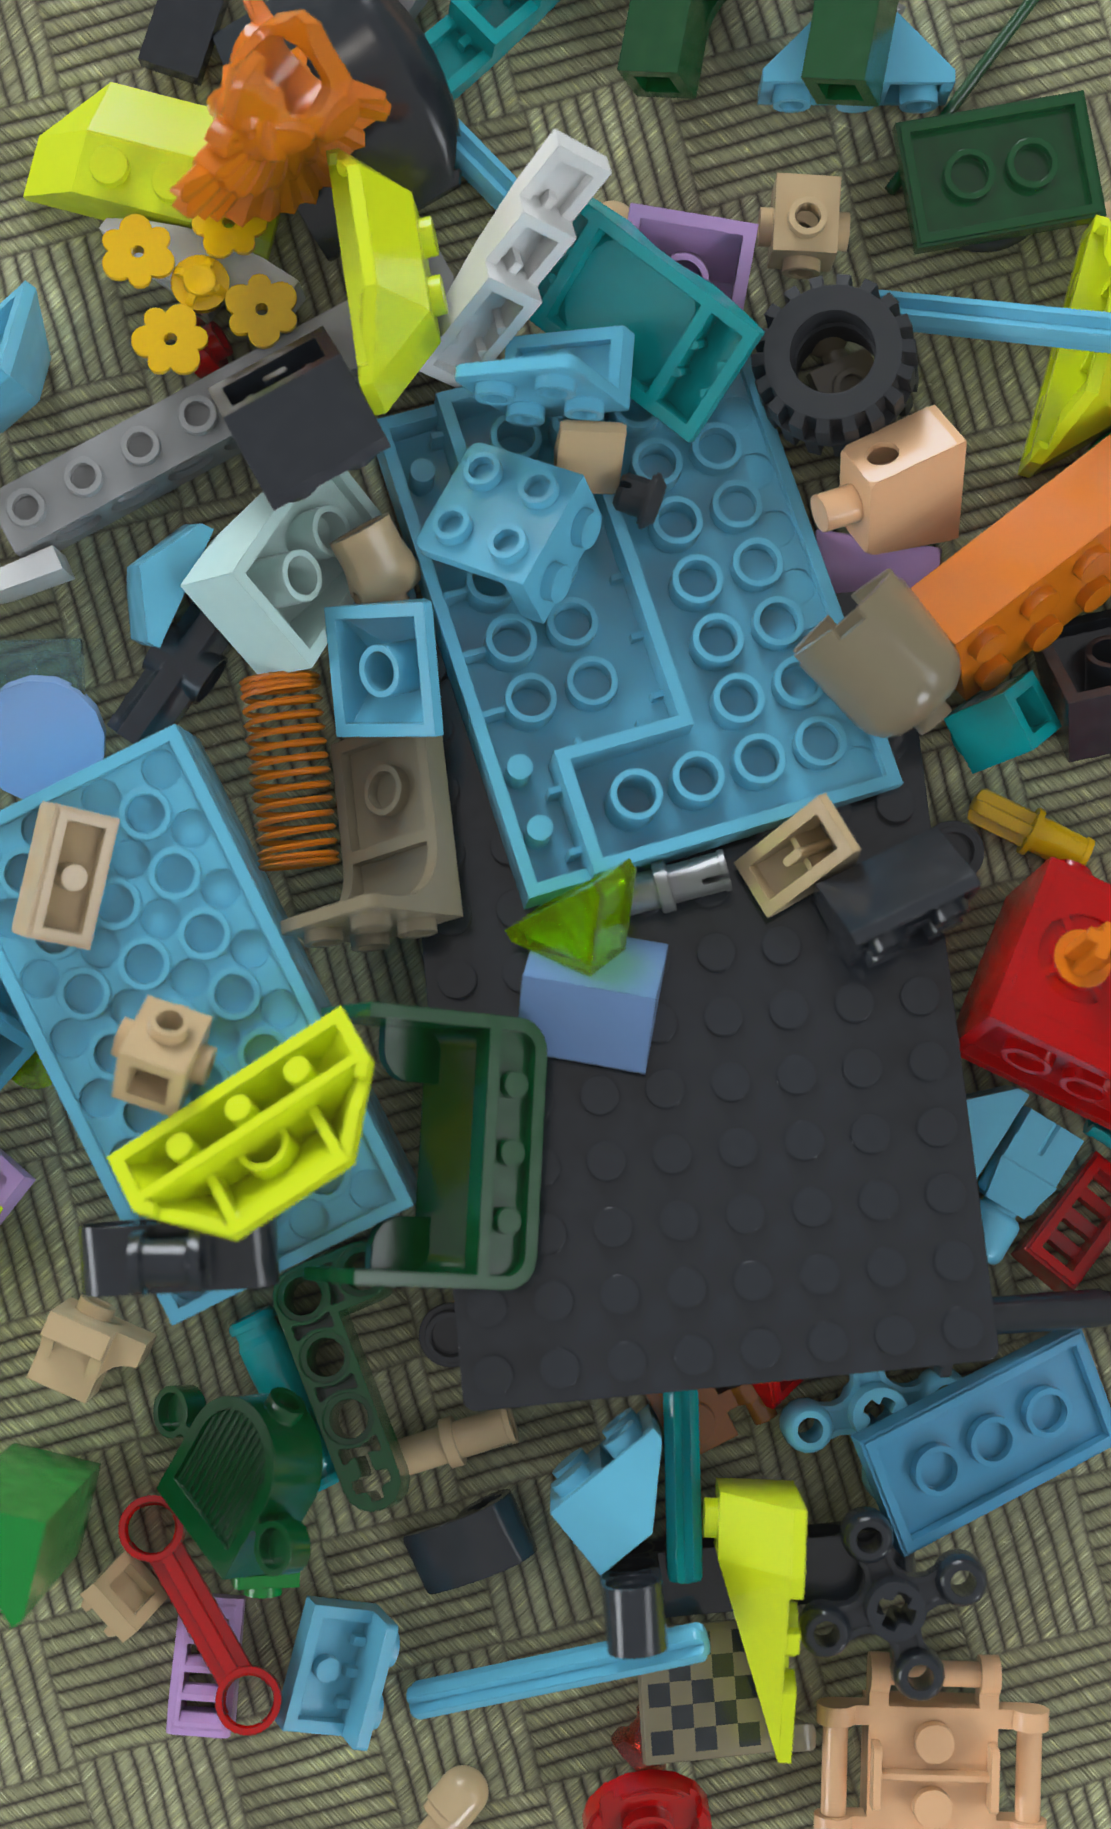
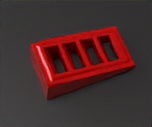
[1011,1151,1111,1292]

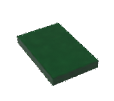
[892,90,1107,255]

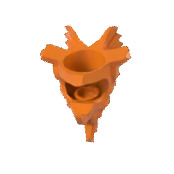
[169,0,392,227]

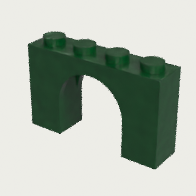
[617,0,899,107]

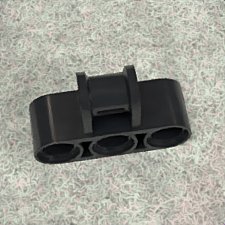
[78,1216,280,1297]

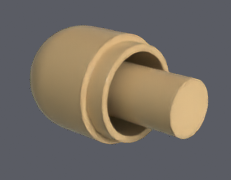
[417,1765,489,1829]

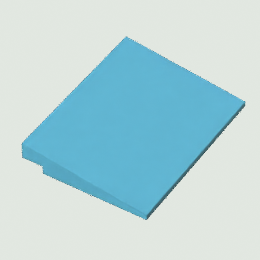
[377,356,903,910]

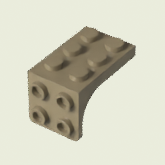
[280,736,463,952]

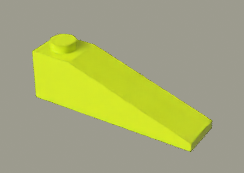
[702,1478,807,1763]

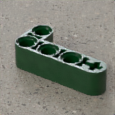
[272,1241,410,1512]

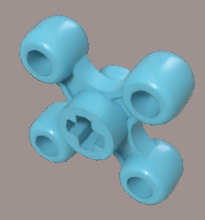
[779,1367,963,1499]

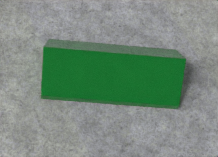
[0,1443,101,1628]

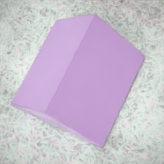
[628,203,759,310]

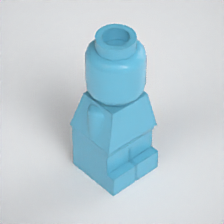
[978,1105,1084,1265]

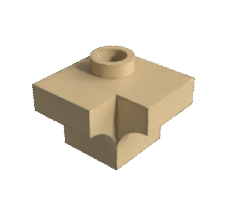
[26,1295,157,1404]

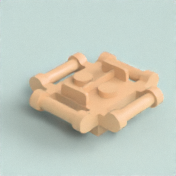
[813,1651,1049,1829]

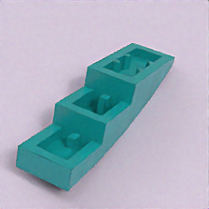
[424,0,560,100]

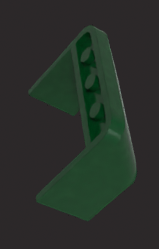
[304,1002,547,1290]

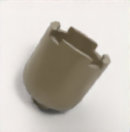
[793,568,961,738]

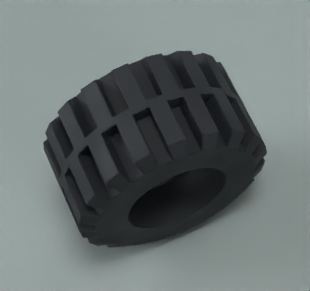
[751,274,919,457]

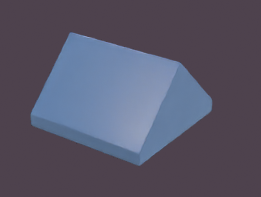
[518,922,669,1074]

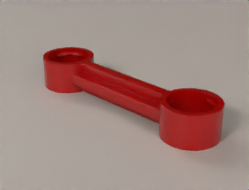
[118,1495,282,1735]

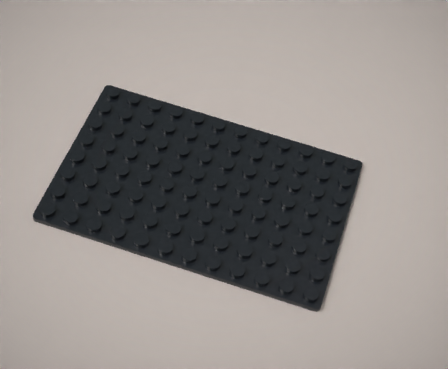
[422,591,999,1411]

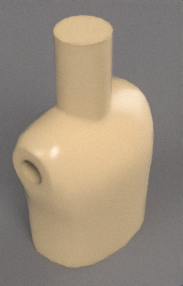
[330,513,421,604]

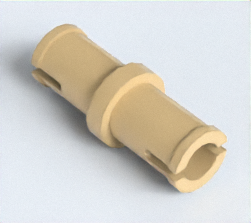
[397,1408,519,1476]

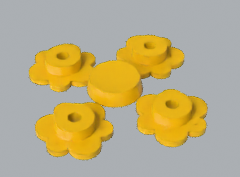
[102,214,297,375]

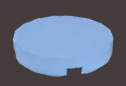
[0,675,106,799]

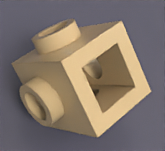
[757,173,851,279]
[111,995,217,1116]

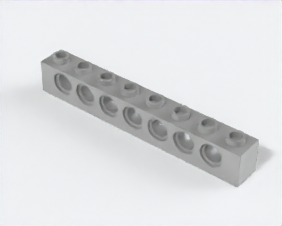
[0,250,455,558]

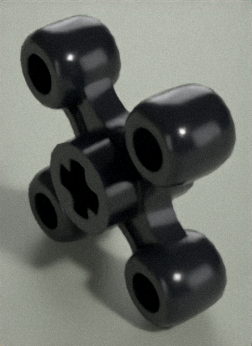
[798,1506,988,1701]

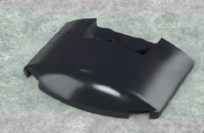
[212,0,462,262]

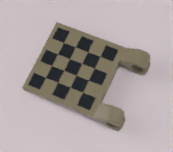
[637,1615,817,1766]

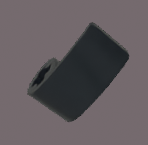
[403,1489,537,1595]

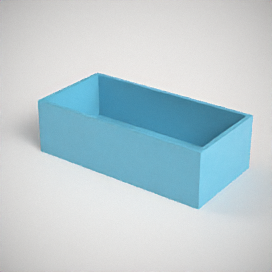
[0,724,417,1326]

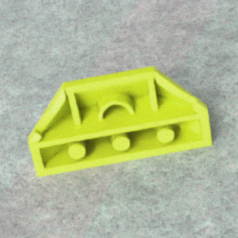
[23,82,281,261]
[326,148,448,416]
[1017,215,1111,478]
[107,1006,375,1242]

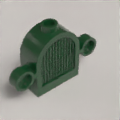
[153,1385,323,1580]

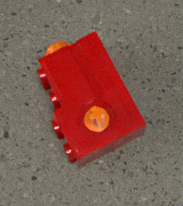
[956,856,1111,1130]

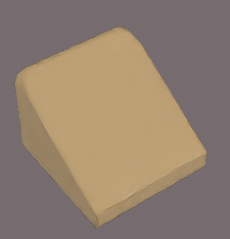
[554,419,626,494]

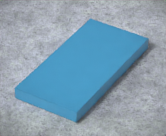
[851,1328,1111,1557]

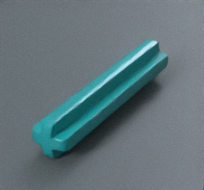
[663,1389,703,1584]

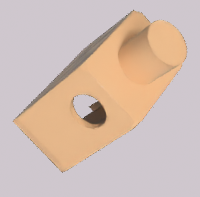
[811,405,967,555]

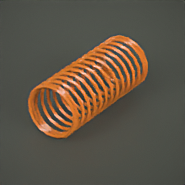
[239,670,340,871]

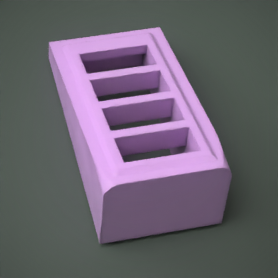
[166,1593,246,1738]

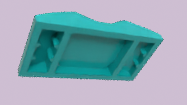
[528,197,765,443]

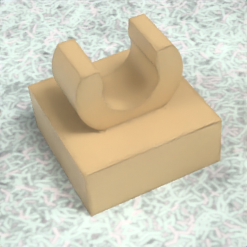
[80,1550,168,1643]

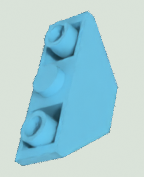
[757,12,955,113]

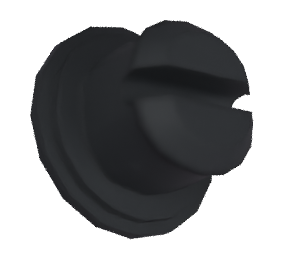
[612,472,667,529]

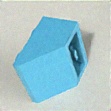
[550,1404,662,1576]

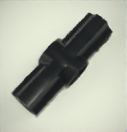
[107,601,232,744]

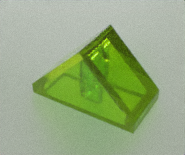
[505,858,637,977]

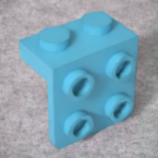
[455,325,635,427]
[416,443,603,624]

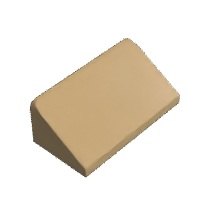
[12,801,120,950]

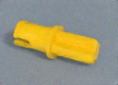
[967,789,1095,865]

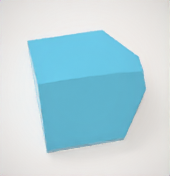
[126,524,214,648]

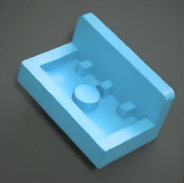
[275,1595,400,1751]

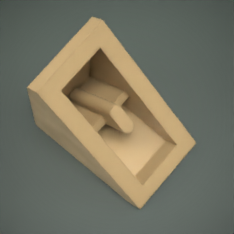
[734,793,861,918]

